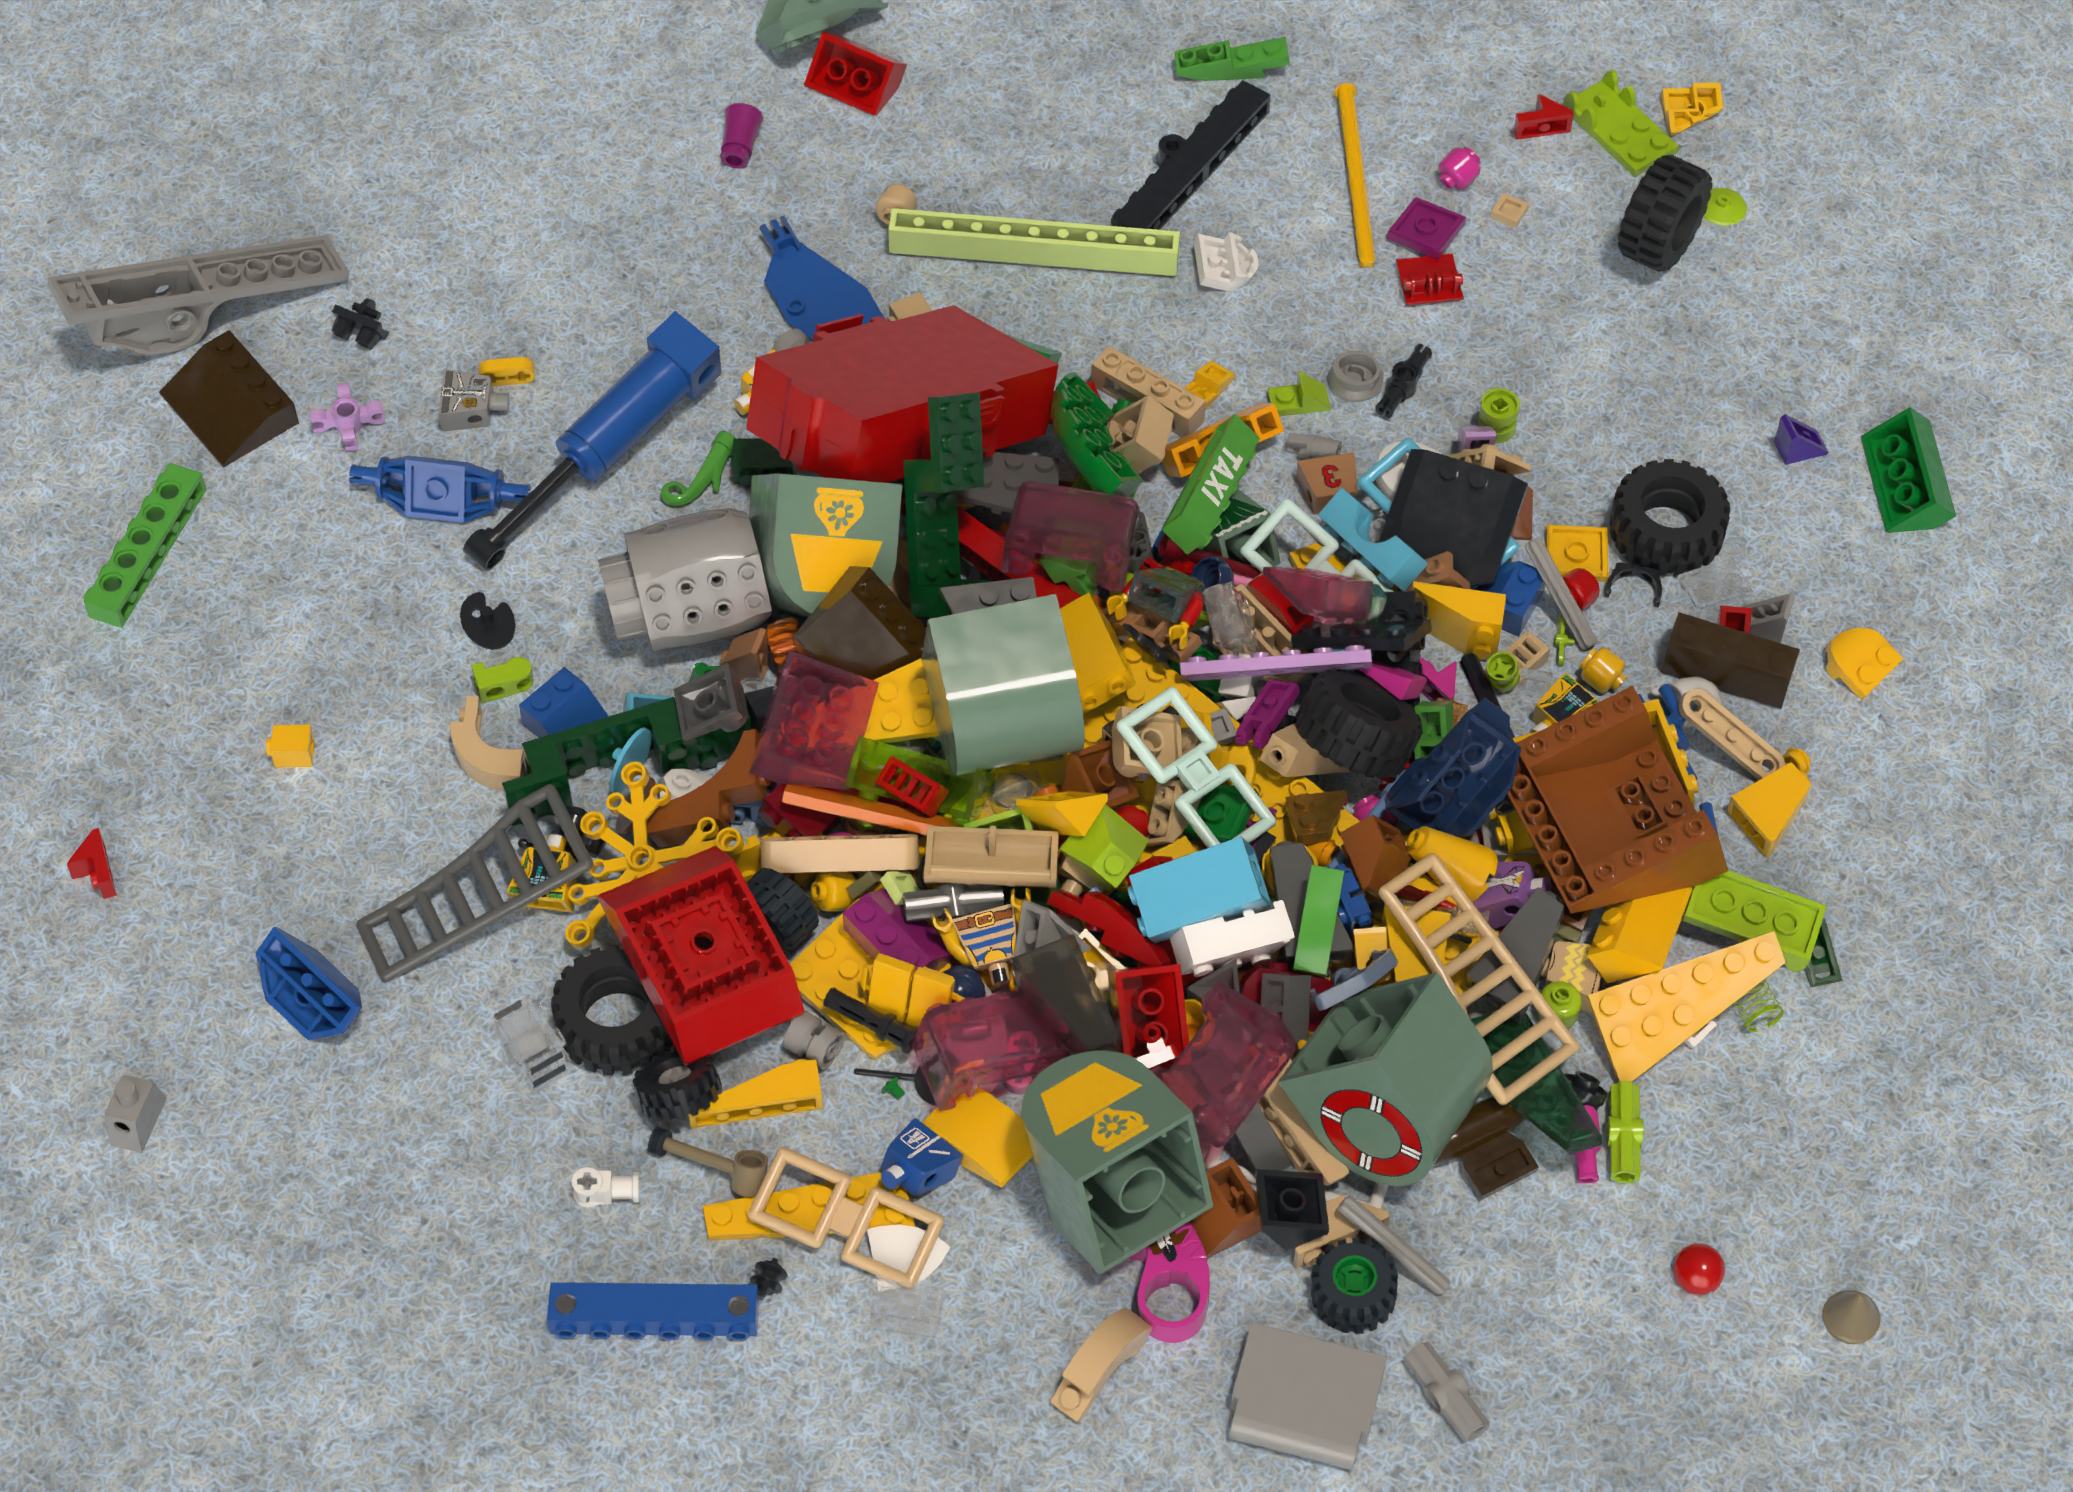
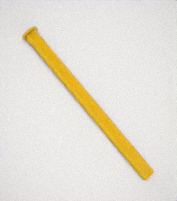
[1334,83,1375,268]

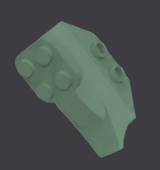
[755,0,888,54]

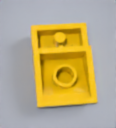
[922,1079,1032,1188]

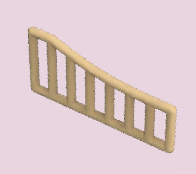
[1378,853,1579,1105]

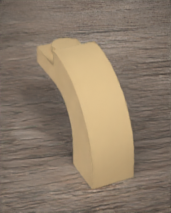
[450,696,526,791]
[1050,1307,1153,1422]

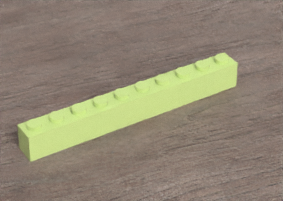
[888,208,1180,276]

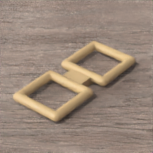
[748,1147,945,1289]

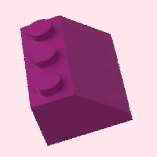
[842,889,954,972]

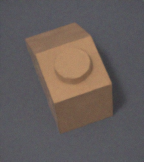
[720,628,770,688]

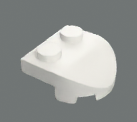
[1193,232,1258,291]

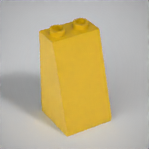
[1060,592,1136,715]
[1380,904,1451,984]

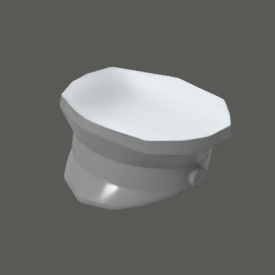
[1327,351,1384,403]

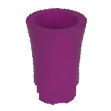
[721,103,764,169]

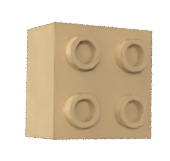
[1107,395,1174,474]

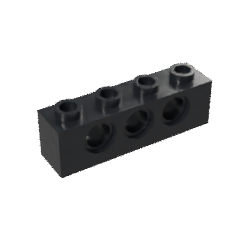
[1374,591,1428,709]

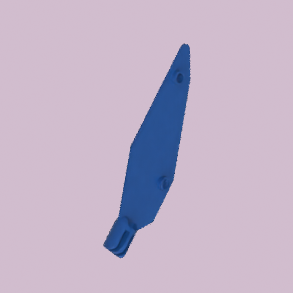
[759,215,885,341]

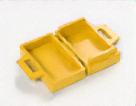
[861,953,965,1036]

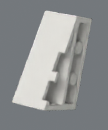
[1169,900,1295,977]

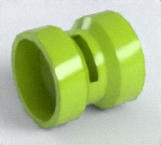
[1486,652,1520,692]

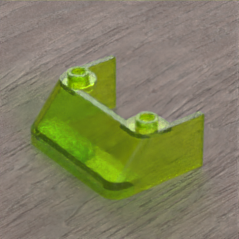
[845,736,996,825]

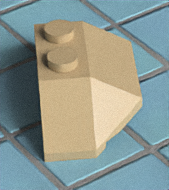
[1212,583,1312,684]

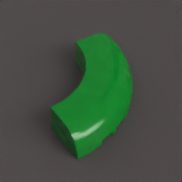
[1050,372,1144,507]

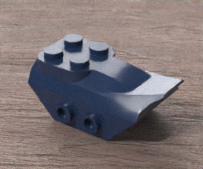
[1385,698,1521,838]

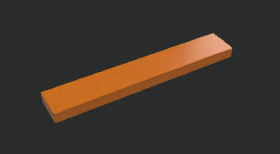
[782,781,968,836]

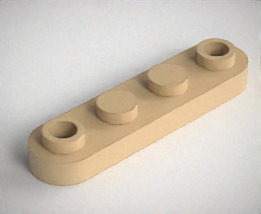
[1678,689,1785,780]

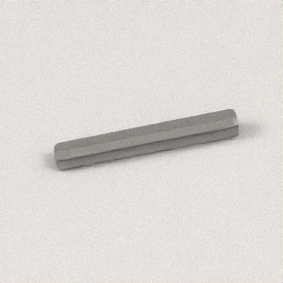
[1525,537,1597,650]
[1338,1196,1451,1295]

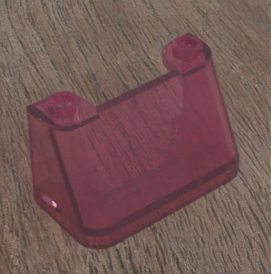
[1150,981,1296,1148]

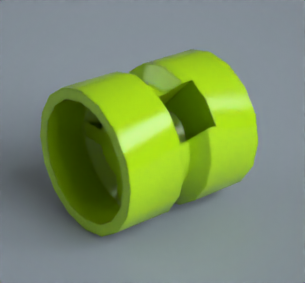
[1477,388,1520,443]

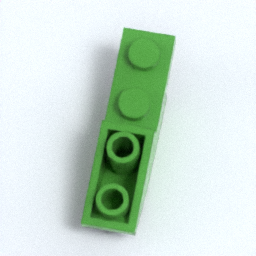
[1174,37,1290,81]

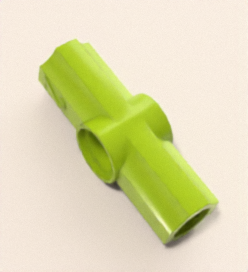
[1606,1081,1644,1183]

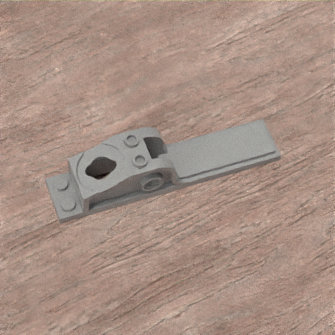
[48,235,349,356]

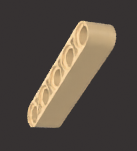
[760,834,919,873]

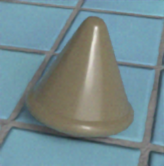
[1823,1290,1881,1344]

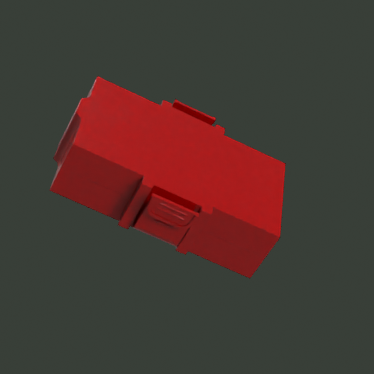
[746,305,1059,483]

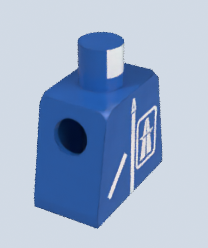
[881,1118,963,1196]

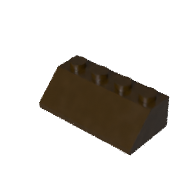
[1661,612,1801,709]

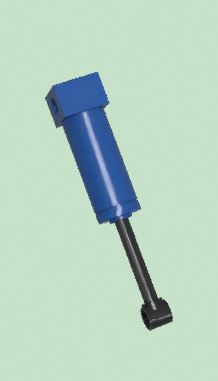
[463,311,722,571]

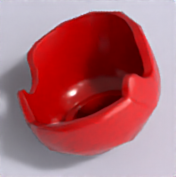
[1673,1243,1725,1295]

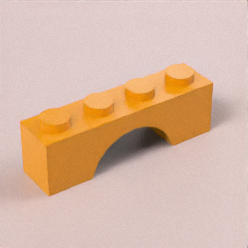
[1162,403,1284,478]

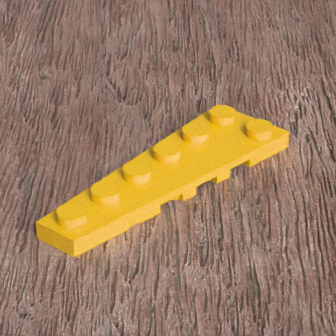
[703,1172,915,1241]

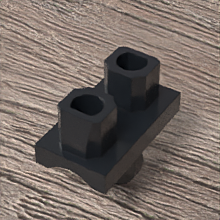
[331,298,389,350]

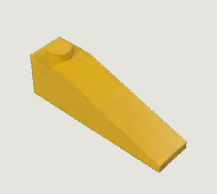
[689,1059,823,1129]

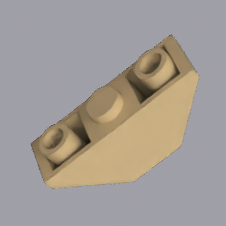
[1294,1196,1390,1269]

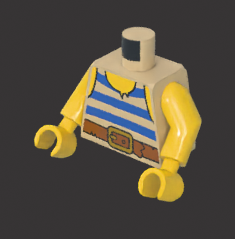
[931,888,1031,986]

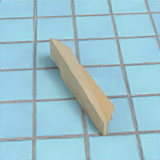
[1237,1041,1349,1186]

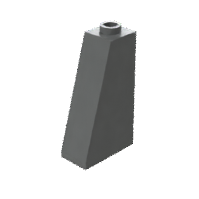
[1269,841,1353,968]
[1466,887,1565,1024]

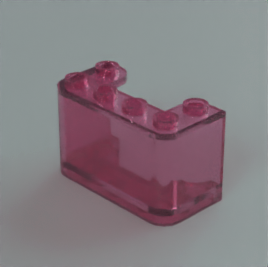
[1002,481,1139,592]
[912,985,1072,1111]

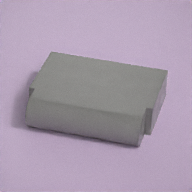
[1229,1322,1387,1470]

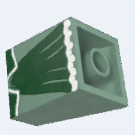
[1201,489,1281,587]

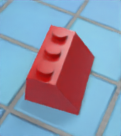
[804,32,907,116]
[1107,964,1192,1069]

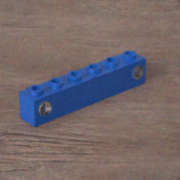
[547,1282,759,1340]

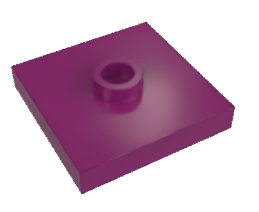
[1387,197,1466,259]

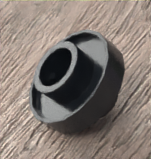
[1558,1071,1607,1110]

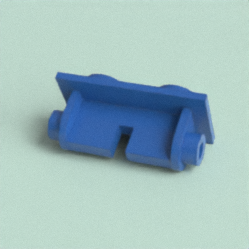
[1325,864,1372,936]

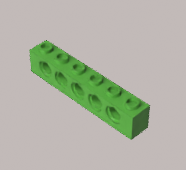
[84,463,207,628]

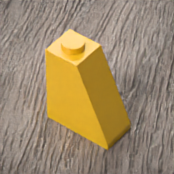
[1727,762,1811,858]

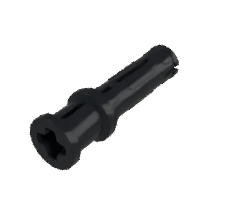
[823,987,921,1055]

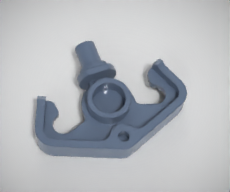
[1310,948,1399,1011]

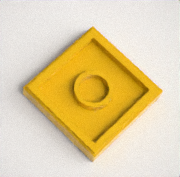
[1546,524,1609,582]

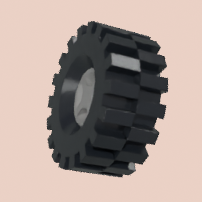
[633,1050,722,1122]

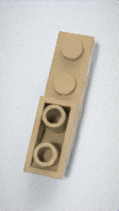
[1147,727,1209,846]

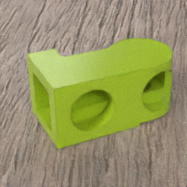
[471,657,534,704]

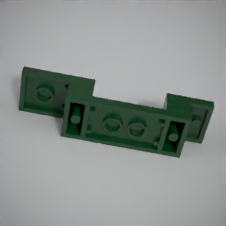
[903,392,989,618]
[502,697,752,826]

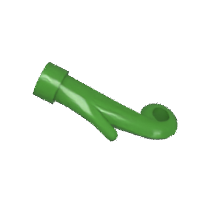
[660,431,736,506]

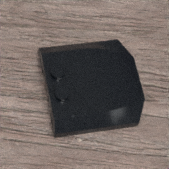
[1378,449,1528,587]

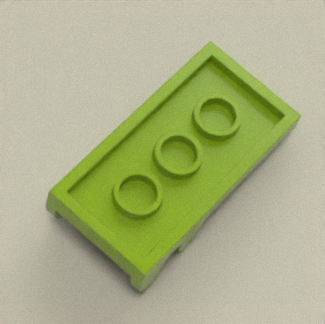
[1563,69,1679,177]
[1682,870,1827,972]

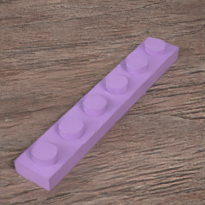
[1180,645,1372,681]

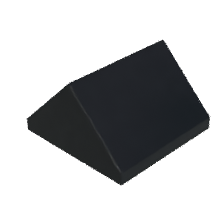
[1255,1169,1329,1251]

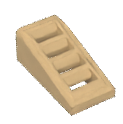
[1484,631,1550,695]

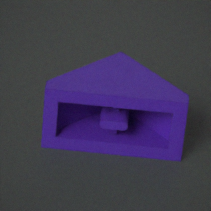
[1774,414,1829,465]

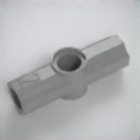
[1404,1341,1490,1443]

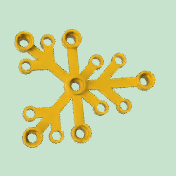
[565,762,744,949]

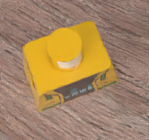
[1530,672,1599,733]
[506,834,577,913]

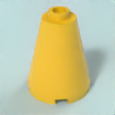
[1407,826,1498,902]

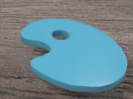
[609,727,652,793]

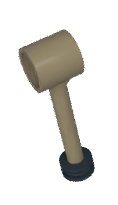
[648,1127,768,1197]

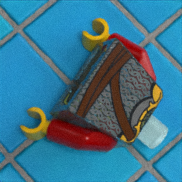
[1107,567,1204,649]

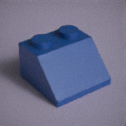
[1475,561,1545,637]
[519,667,609,738]

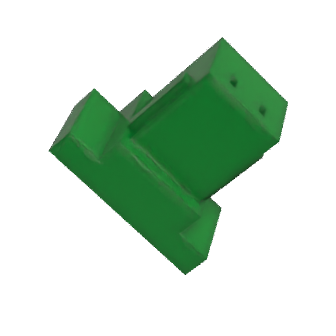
[881,1076,905,1101]

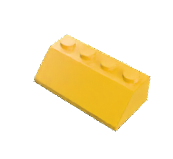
[1587,886,1694,983]

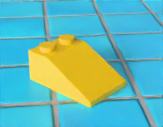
[1412,581,1506,660]

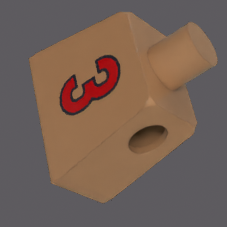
[1296,452,1357,514]

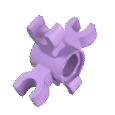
[310,383,385,451]

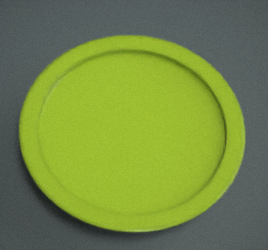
[1703,188,1747,225]

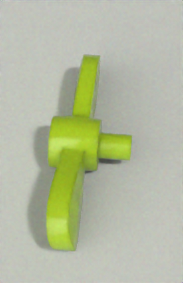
[1554,615,1575,666]

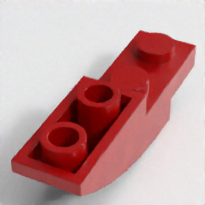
[1047,889,1171,967]

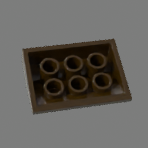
[159,330,299,468]
[793,566,926,693]

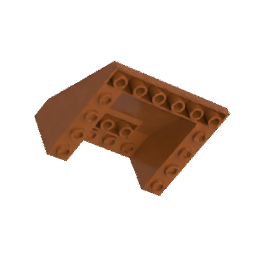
[1507,686,1729,913]

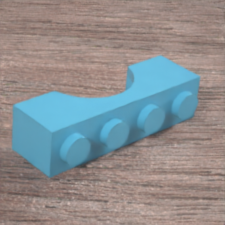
[1318,487,1429,592]

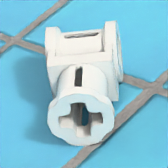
[572,1167,639,1208]

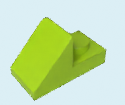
[1267,371,1331,416]

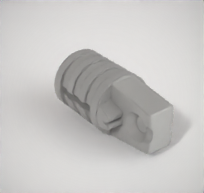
[1286,433,1342,459]

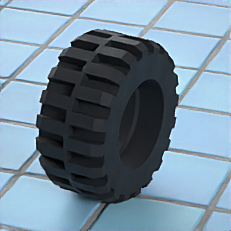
[1618,155,1713,272]
[1609,459,1731,576]
[1295,669,1423,779]
[551,945,673,1076]

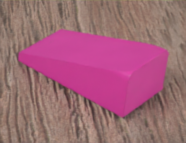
[1359,659,1427,700]

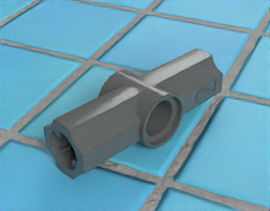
[902,883,1004,922]

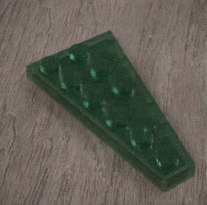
[1470,1012,1602,1155]

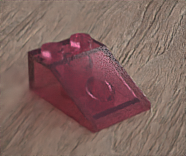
[1263,567,1373,624]

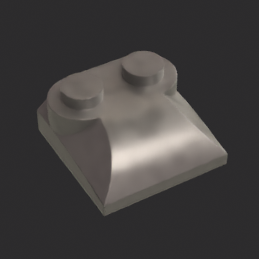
[673,663,748,741]

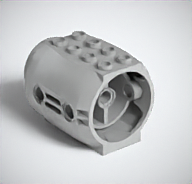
[598,508,772,652]

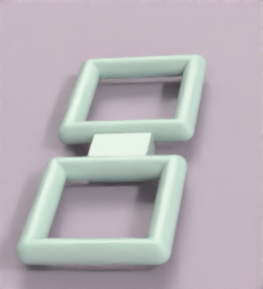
[1240,499,1394,625]
[1116,687,1276,848]

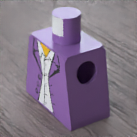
[1473,862,1552,929]

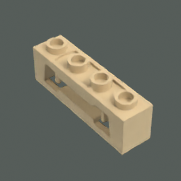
[1091,346,1206,437]

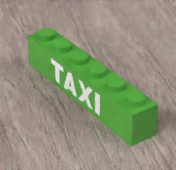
[1161,414,1260,554]

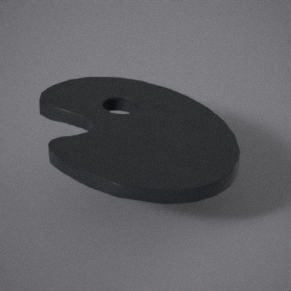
[460,592,516,650]

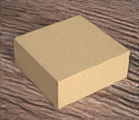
[1490,193,1529,228]

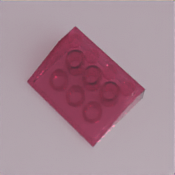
[749,650,879,790]

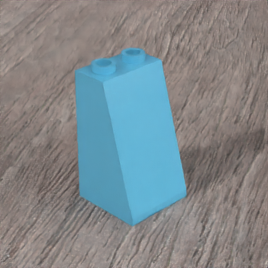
[1128,836,1272,943]

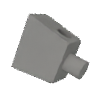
[105,1075,166,1153]

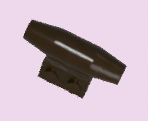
[1433,1088,1539,1201]

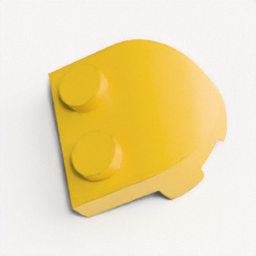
[1825,628,1903,699]

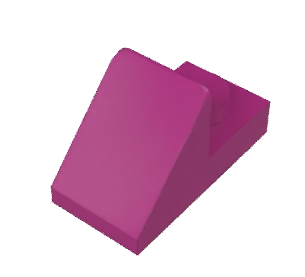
[1420,656,1457,703]

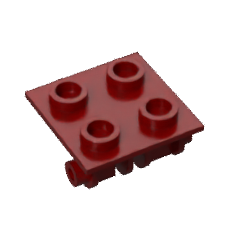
[1396,253,1464,305]

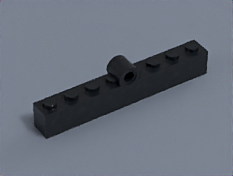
[1111,80,1271,230]

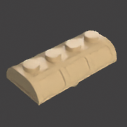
[924,826,1059,888]

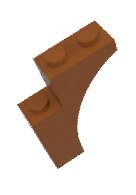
[647,729,771,848]

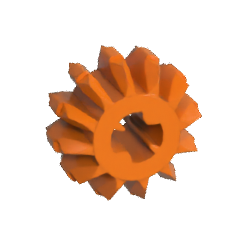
[767,617,804,671]

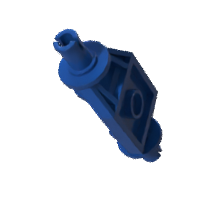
[349,455,531,523]

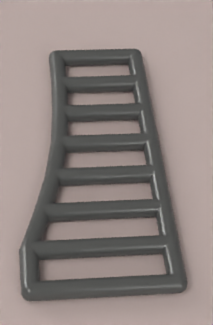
[356,784,593,982]

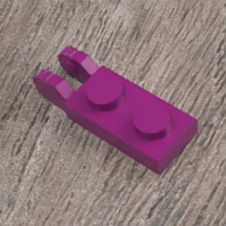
[1235,679,1300,749]

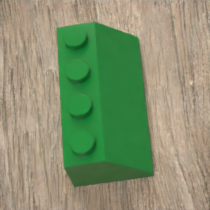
[1861,407,1956,533]

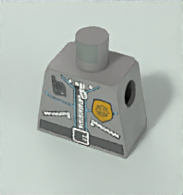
[438,370,510,431]

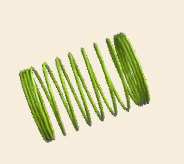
[1734,979,1784,1032]

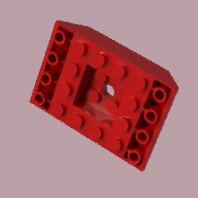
[597,846,805,1066]

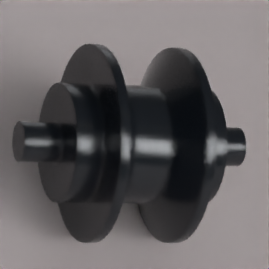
[750,1258,788,1297]

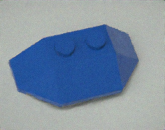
[255,927,362,1040]

